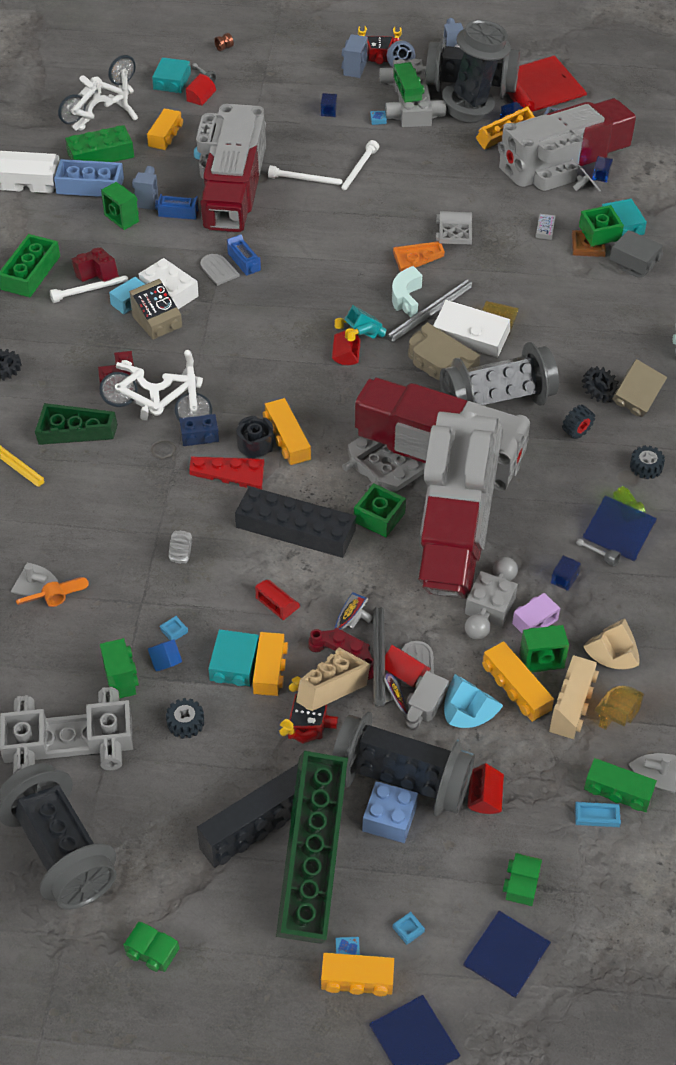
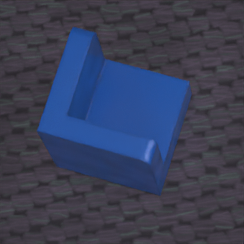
[148,639,182,671]

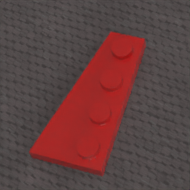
[189,456,265,489]

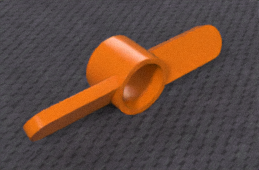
[16,577,89,607]

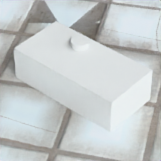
[433,300,510,358]

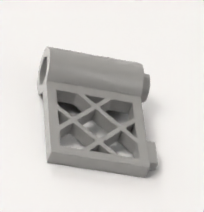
[436,211,472,245]

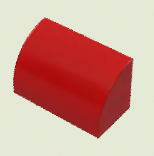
[186,73,216,106]
[332,328,360,365]
[255,580,300,620]
[385,645,431,687]
[468,763,504,814]

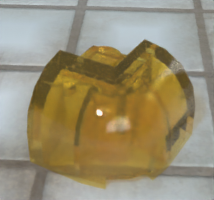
[594,685,644,730]

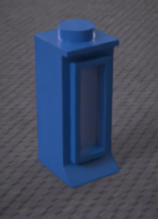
[155,194,199,220]
[227,234,261,276]

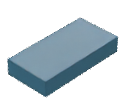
[575,802,621,827]

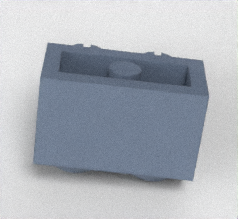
[443,18,465,47]
[132,166,159,210]

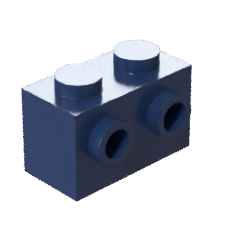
[179,414,219,446]

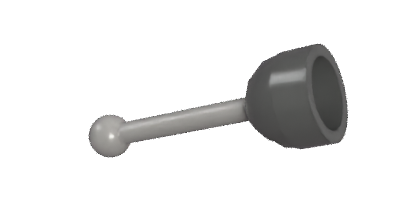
[192,63,217,83]
[576,539,621,567]

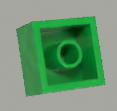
[101,182,139,230]
[579,205,624,247]
[354,483,406,537]
[519,625,569,673]
[100,638,139,699]

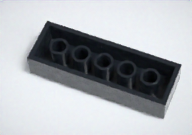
[235,486,356,558]
[197,764,298,868]

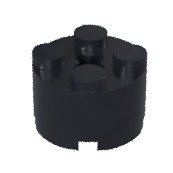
[236,416,274,459]

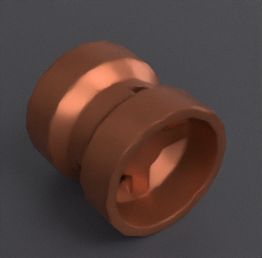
[214,33,234,51]

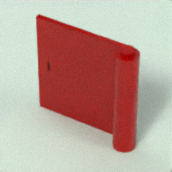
[506,55,587,112]

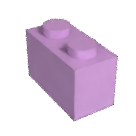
[512,593,560,633]

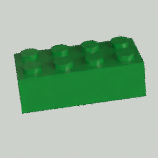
[65,125,134,162]
[0,234,60,297]

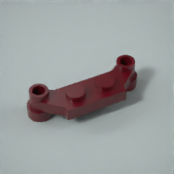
[308,628,374,680]

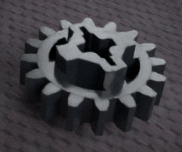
[0,349,22,381]
[582,366,619,403]

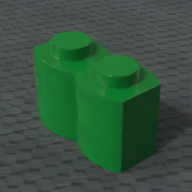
[502,853,542,906]
[123,921,180,972]

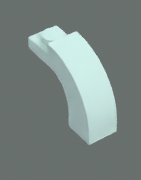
[392,266,422,317]

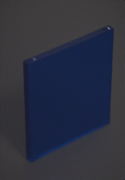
[583,495,657,562]
[463,911,551,998]
[369,995,460,1065]

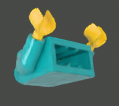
[334,305,387,341]

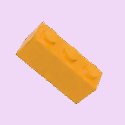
[147,108,183,150]
[253,632,288,696]
[321,953,394,997]

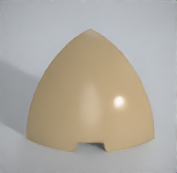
[583,618,639,669]

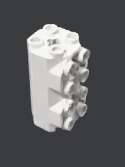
[0,151,60,193]

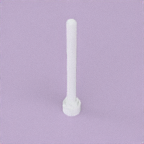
[341,140,379,190]
[268,165,342,185]
[50,276,128,303]

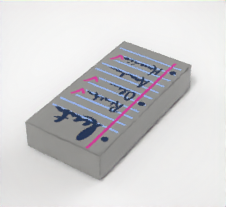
[536,214,556,240]

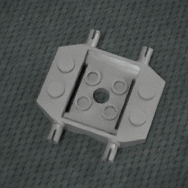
[342,437,426,492]

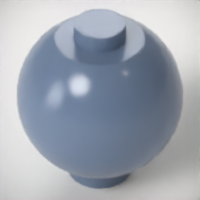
[387,40,416,68]

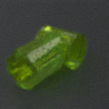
[613,486,646,523]

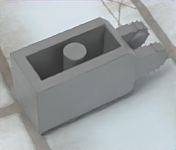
[406,671,449,730]

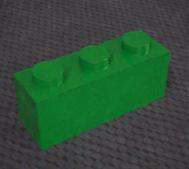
[393,62,424,103]
[584,758,657,812]

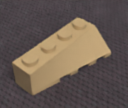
[296,647,370,711]
[549,655,599,739]

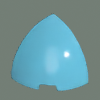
[444,674,503,728]

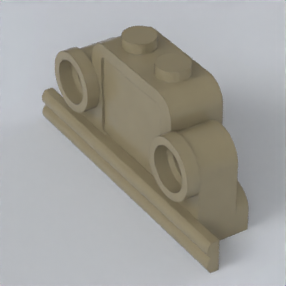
[408,322,481,380]

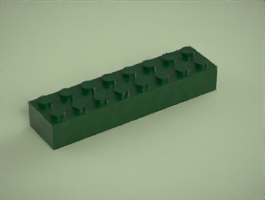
[276,751,348,944]

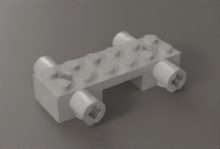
[379,59,446,127]
[0,687,133,774]

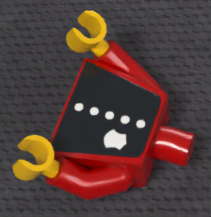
[358,26,402,64]
[279,676,338,744]

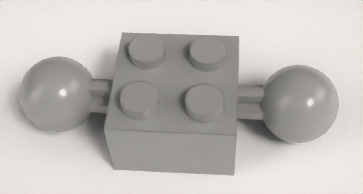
[465,557,518,640]

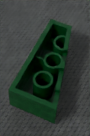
[35,403,118,445]

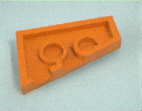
[393,241,445,272]

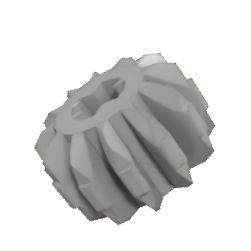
[169,530,192,564]

